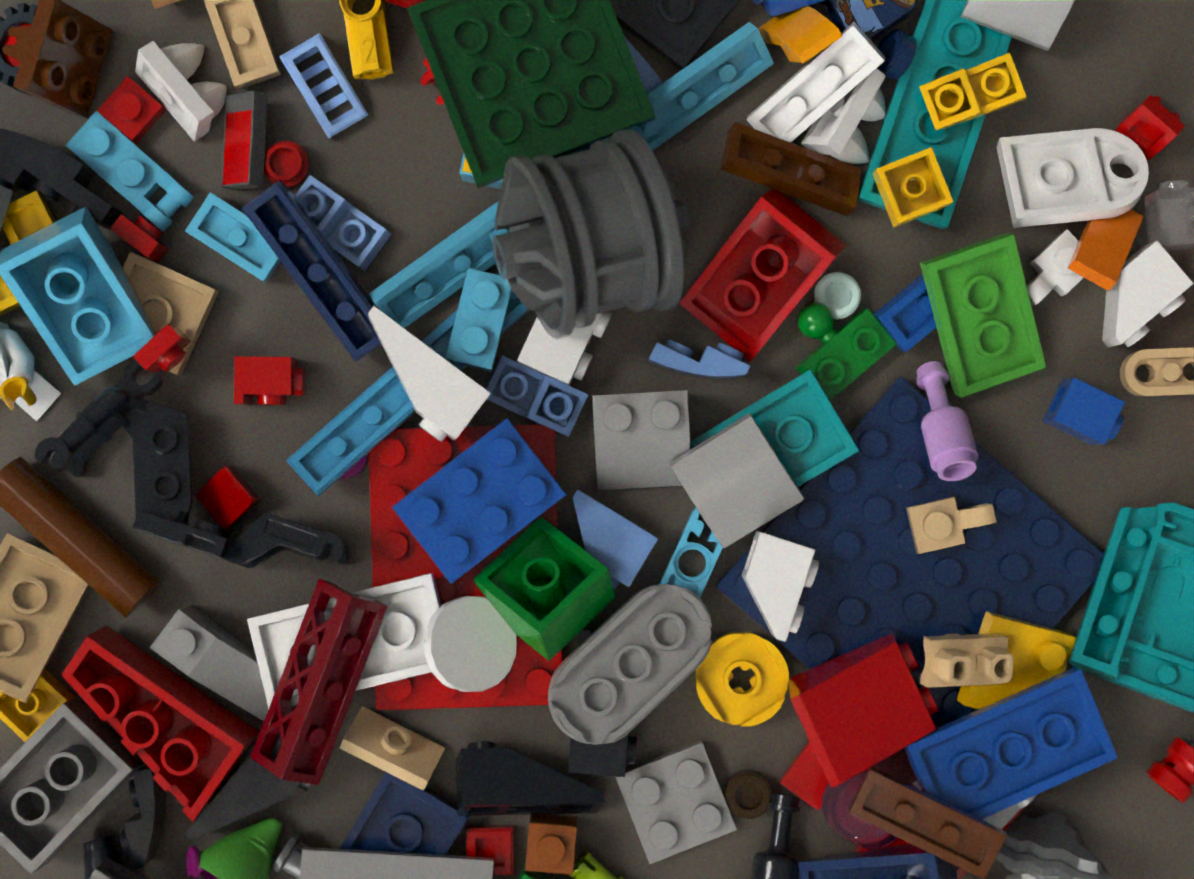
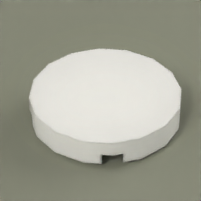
[424,596,516,692]

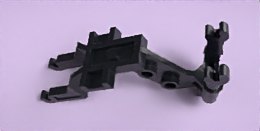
[35,359,350,568]

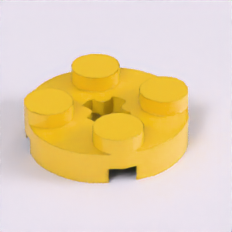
[695,632,789,727]

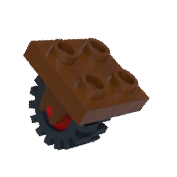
[0,0,113,118]

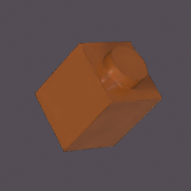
[525,814,577,875]

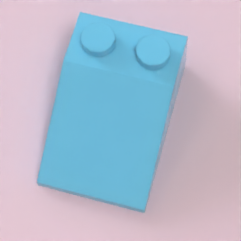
[0,207,156,386]

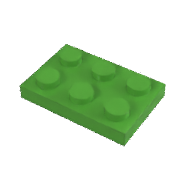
[920,233,1046,398]

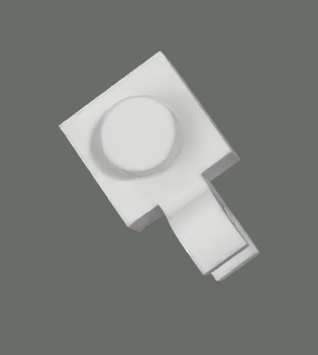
[1026,229,1084,306]

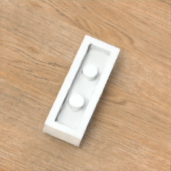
[746,22,885,143]

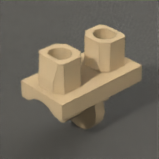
[920,633,1014,688]

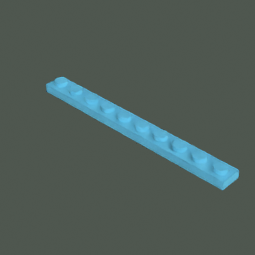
[369,22,774,328]

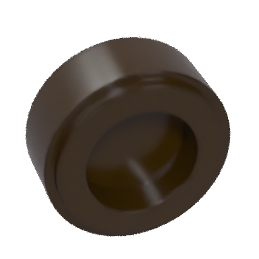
[724,769,772,819]

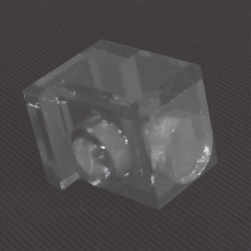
[1144,180,1194,251]

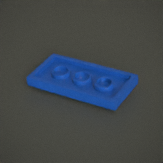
[904,667,1118,819]

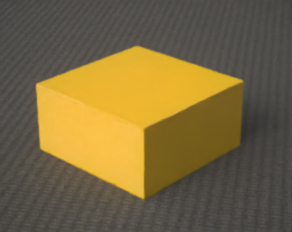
[872,147,953,228]
[0,668,76,742]

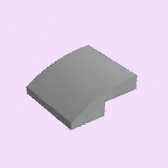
[670,413,804,548]

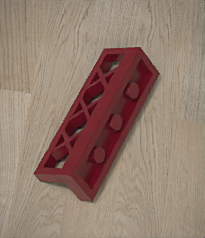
[250,579,388,785]

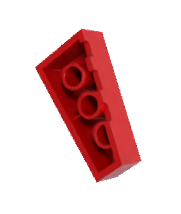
[61,625,259,823]

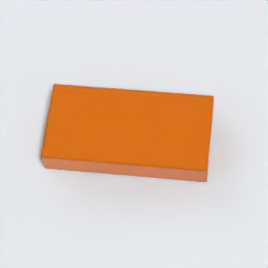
[1068,209,1144,291]

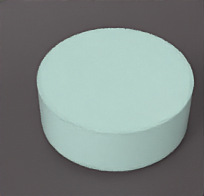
[813,272,861,320]

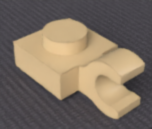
[906,497,997,554]

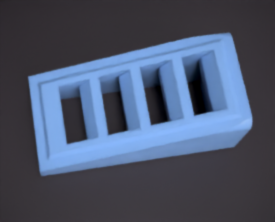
[279,33,368,139]

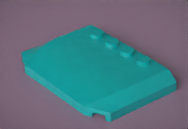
[1068,502,1194,713]

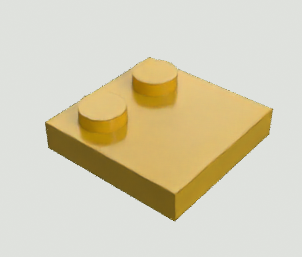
[956,611,1076,709]

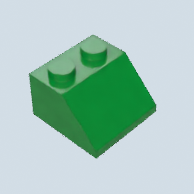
[474,516,615,661]

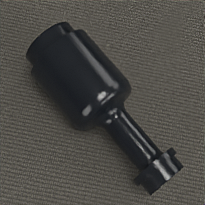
[751,793,801,879]

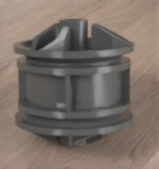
[492,129,690,339]

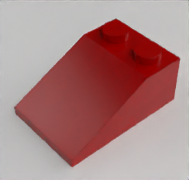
[679,189,847,362]

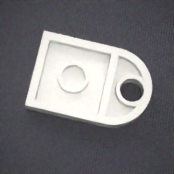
[996,128,1149,228]

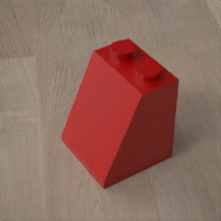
[789,633,939,788]

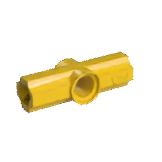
[339,0,394,80]

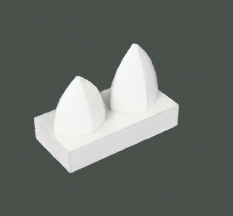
[135,41,227,142]
[801,68,886,164]

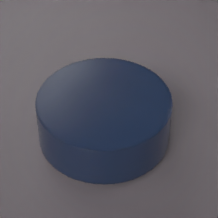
[877,29,916,80]

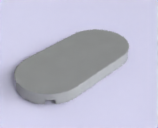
[548,584,712,745]

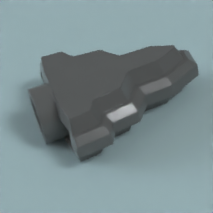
[996,810,1112,879]

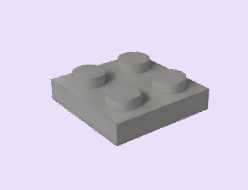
[616,740,737,864]

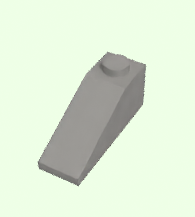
[150,605,269,721]

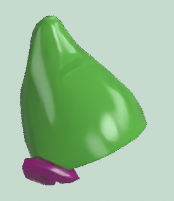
[186,818,283,879]

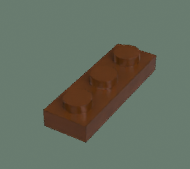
[720,122,862,216]
[849,766,1006,879]

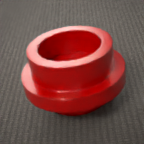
[264,141,310,188]

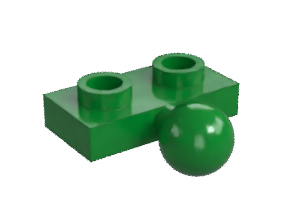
[793,302,896,400]

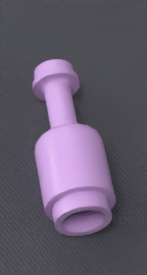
[916,361,978,481]

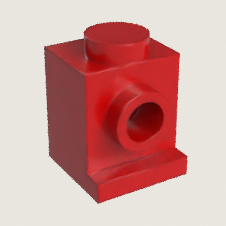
[234,356,306,406]

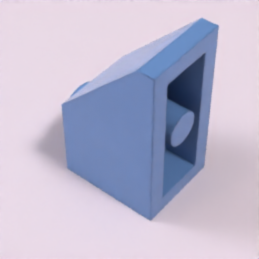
[572,489,658,589]

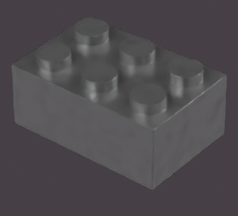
[0,696,144,875]

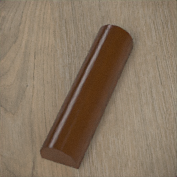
[0,457,161,618]

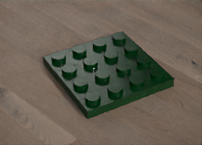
[407,0,655,189]

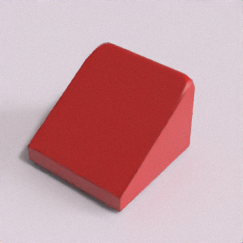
[195,465,261,530]

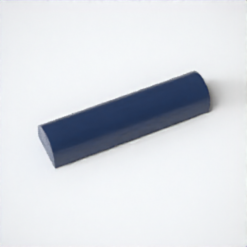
[242,179,381,362]

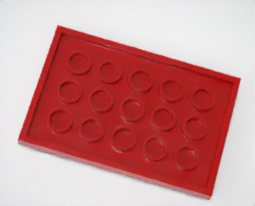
[369,424,562,710]

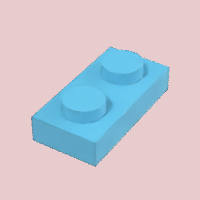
[185,192,281,284]
[445,268,512,372]

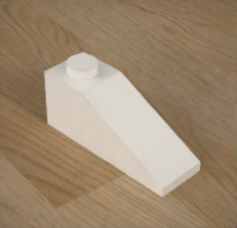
[368,306,491,442]

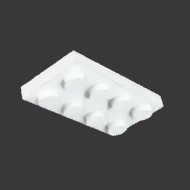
[247,573,441,708]

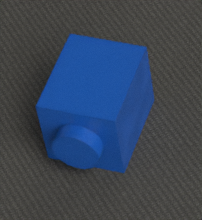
[1042,377,1125,445]

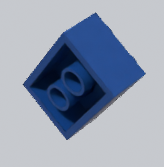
[392,419,567,584]

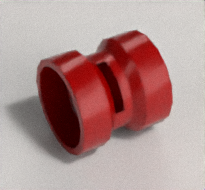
[1146,737,1194,804]

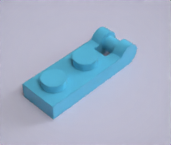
[66,111,195,232]

